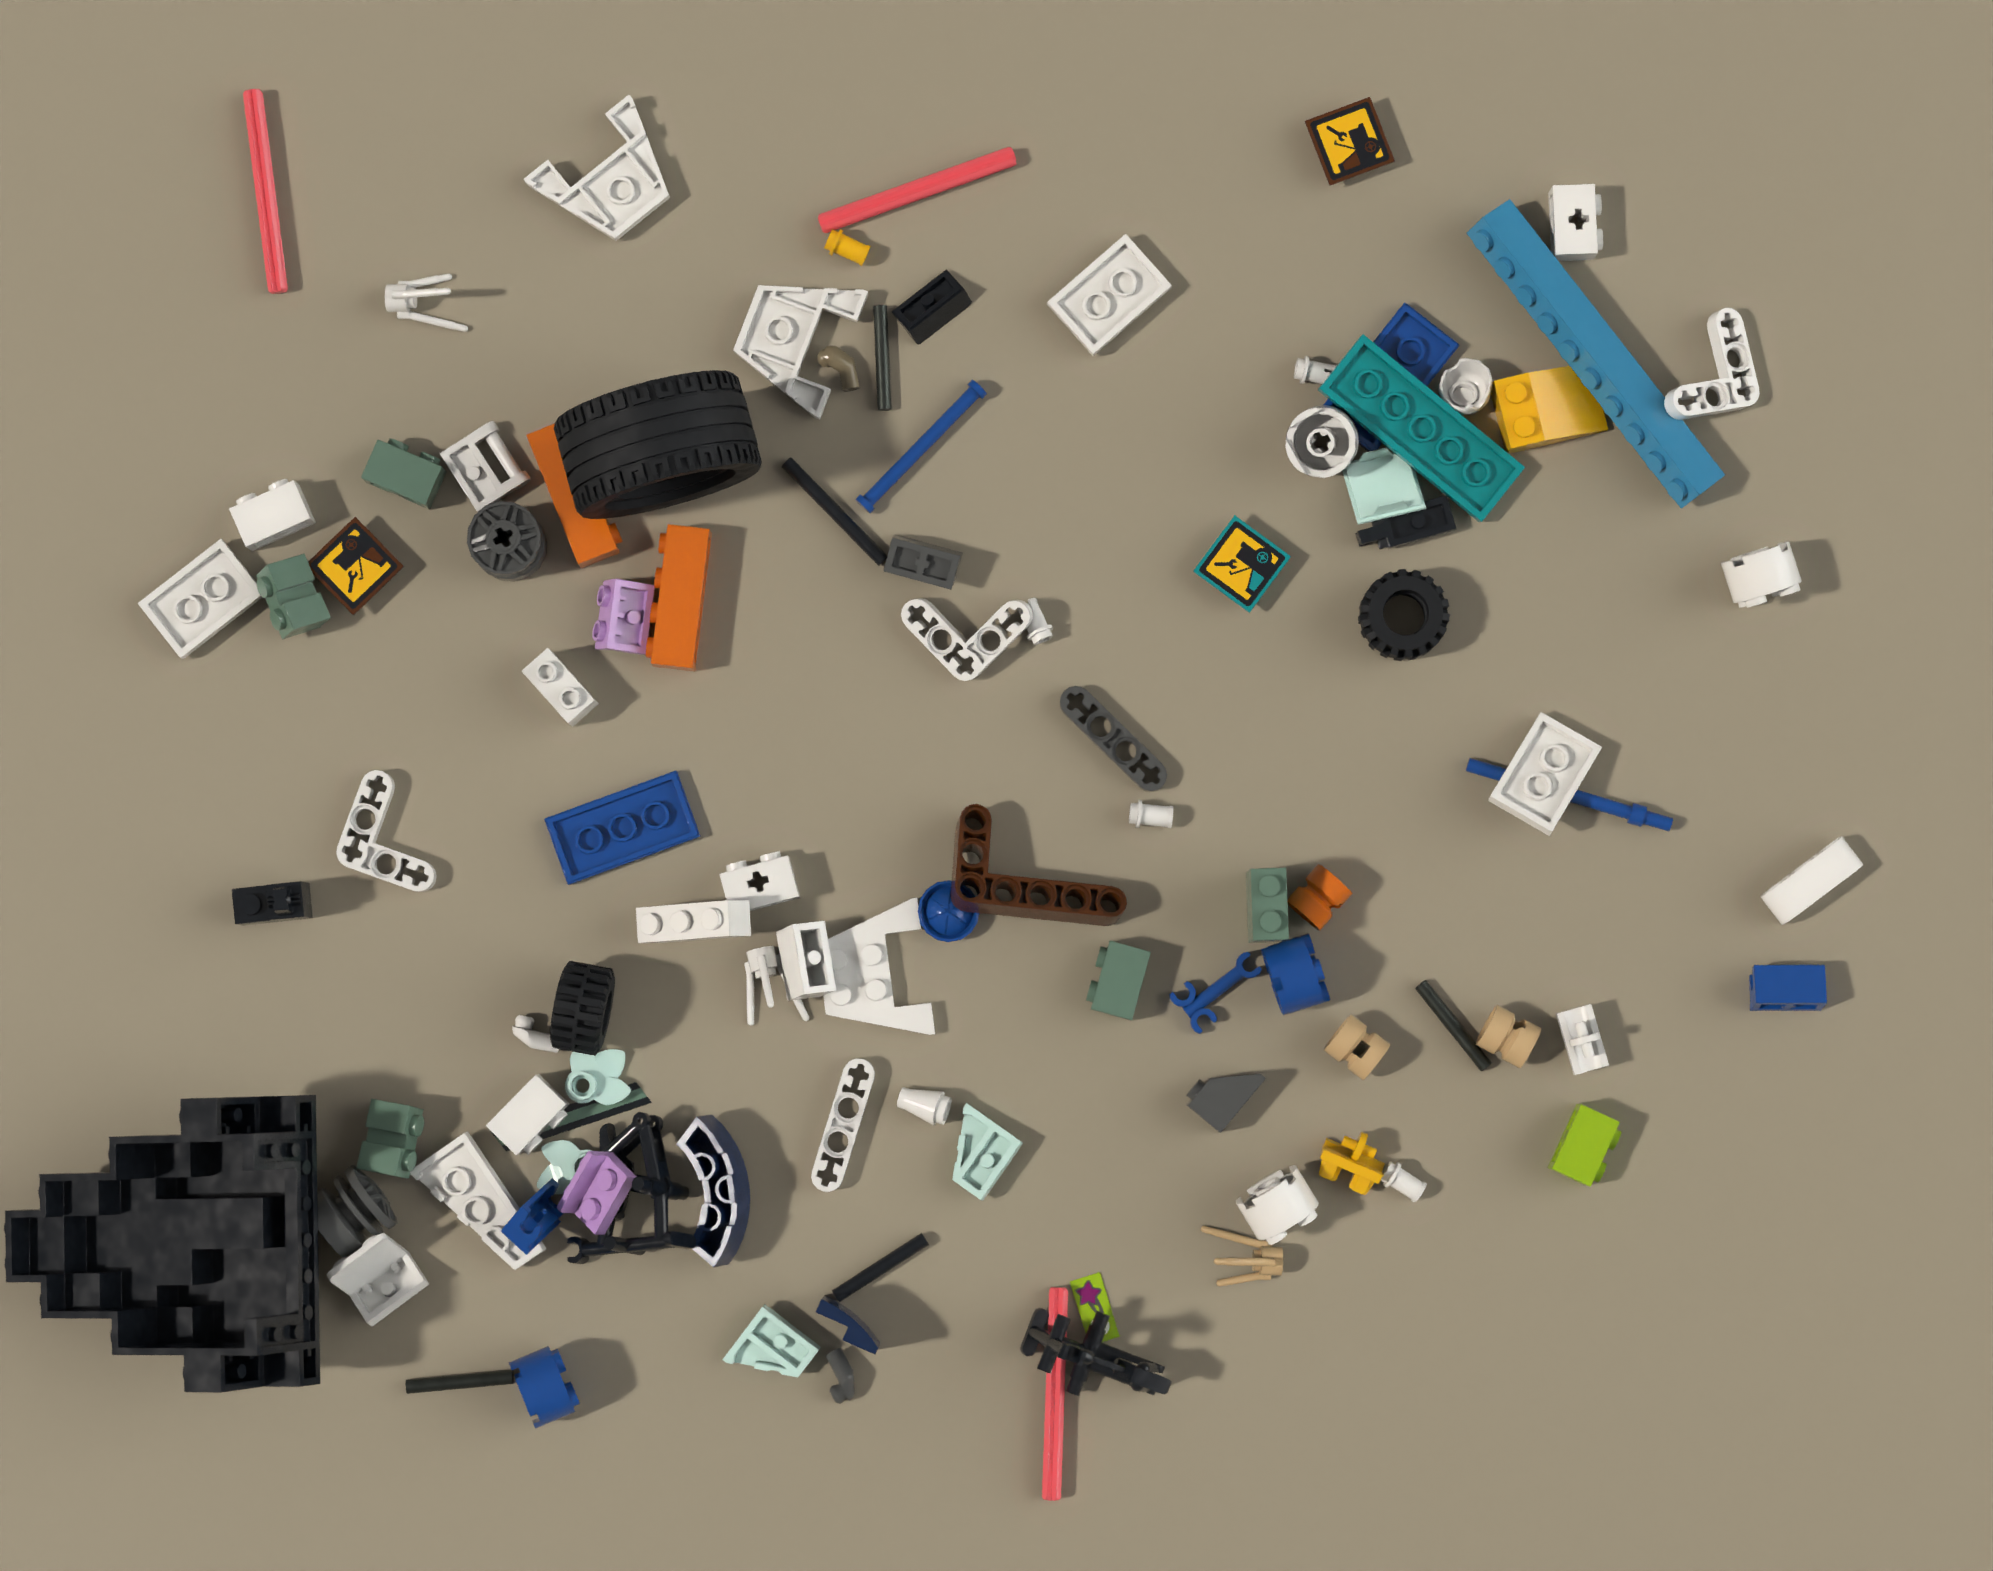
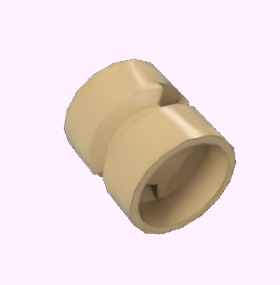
[1475,1005,1541,1068]
[1324,1014,1391,1080]

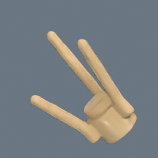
[1201,1226,1283,1287]

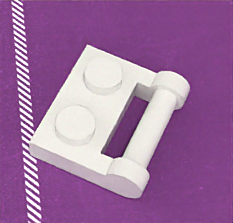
[440,421,531,512]

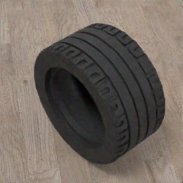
[554,370,762,519]

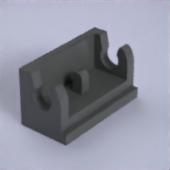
[884,534,963,590]

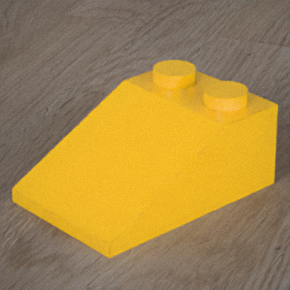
[1491,366,1608,454]

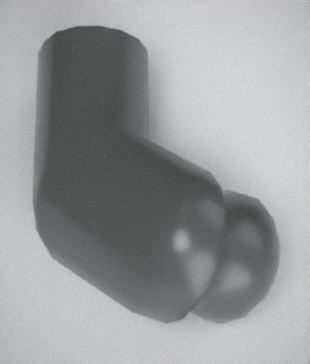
[826,1348,855,1404]

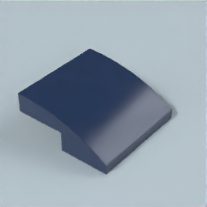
[816,1295,880,1354]

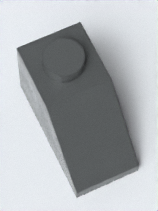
[1186,1074,1266,1133]

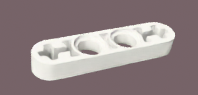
[811,1058,875,1192]

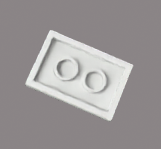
[1047,234,1172,356]
[138,539,263,659]
[1488,712,1602,836]

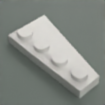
[410,1131,547,1270]

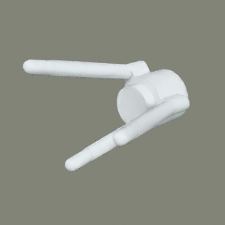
[385,274,468,332]
[744,946,809,1026]

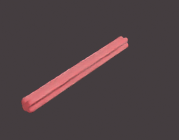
[243,89,288,294]
[818,147,1017,233]
[1042,1287,1068,1501]

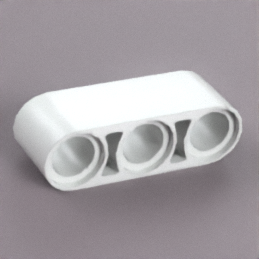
[1760,836,1863,925]

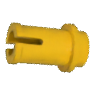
[824,229,871,266]

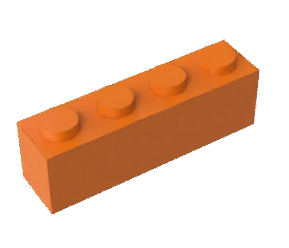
[526,423,623,568]
[646,524,712,672]

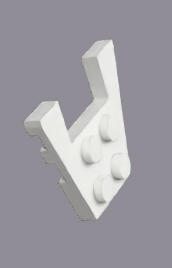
[524,95,670,241]
[733,285,868,420]
[823,898,935,1035]

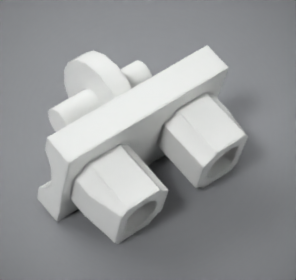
[1556,1004,1609,1075]

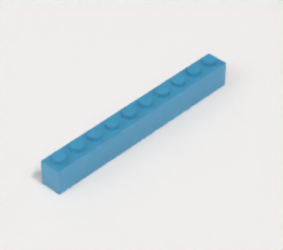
[1466,199,1725,509]

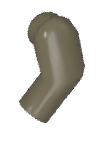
[817,346,860,392]

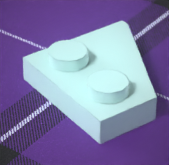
[952,1103,1023,1201]
[722,1304,821,1378]

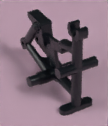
[567,1112,696,1264]
[1020,1308,1171,1396]

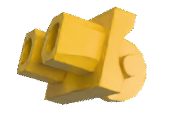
[1319,1132,1385,1195]

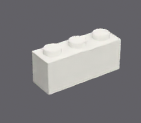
[636,900,751,943]

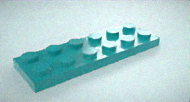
[1318,334,1525,523]

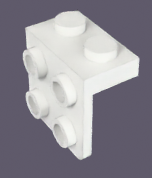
[327,1233,429,1326]

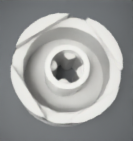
[1285,405,1359,478]
[1721,541,1802,608]
[1236,1165,1319,1245]

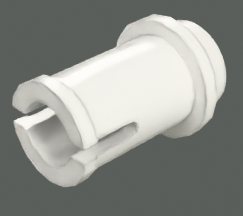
[1294,356,1337,384]
[1017,598,1053,645]
[1129,800,1173,828]
[1381,1161,1427,1202]

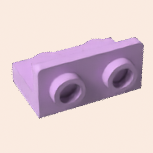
[592,579,655,655]
[557,1151,637,1235]

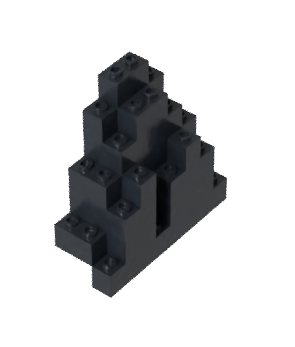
[4,1095,320,1393]

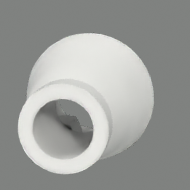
[897,1087,952,1125]

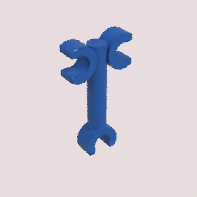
[1169,952,1262,1034]

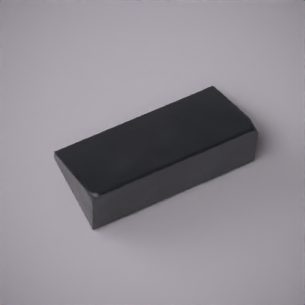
[892,269,972,345]

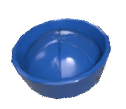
[918,880,979,942]

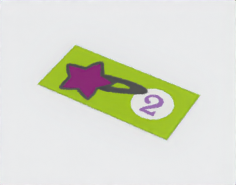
[1070,1272,1120,1342]

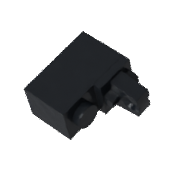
[232,881,313,926]

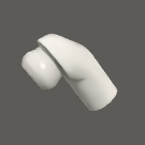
[512,1015,559,1053]

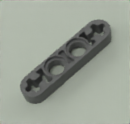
[1060,686,1167,792]

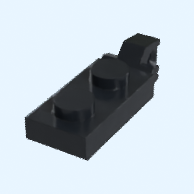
[1355,495,1457,550]

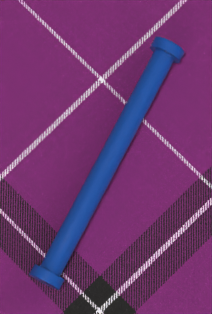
[855,380,987,514]

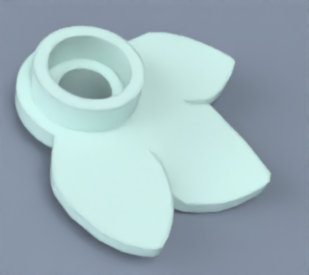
[565,1049,631,1105]
[537,1140,593,1194]

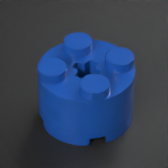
[1261,933,1330,1015]
[509,1346,580,1429]

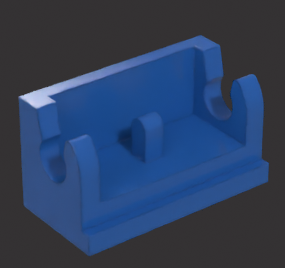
[1749,965,1827,1011]
[501,1178,564,1255]

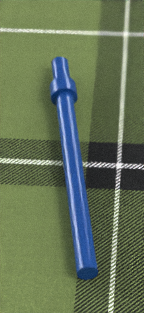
[1466,758,1673,832]

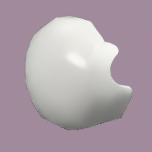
[1438,358,1493,414]

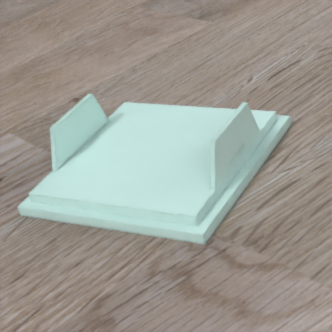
[1342,448,1426,525]

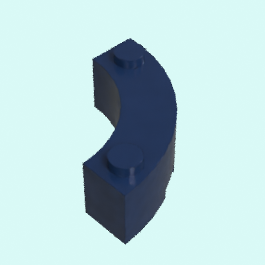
[676,1115,750,1267]

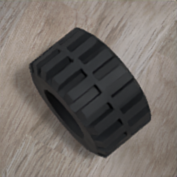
[1358,569,1450,661]
[550,961,615,1056]

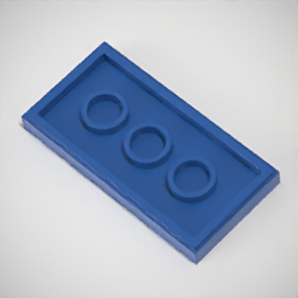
[1323,302,1459,452]
[544,770,701,885]

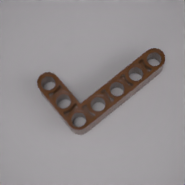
[951,804,1127,926]

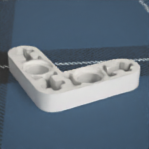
[1664,308,1760,420]
[901,598,1033,681]
[336,770,436,892]

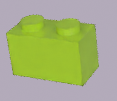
[1547,1104,1621,1187]

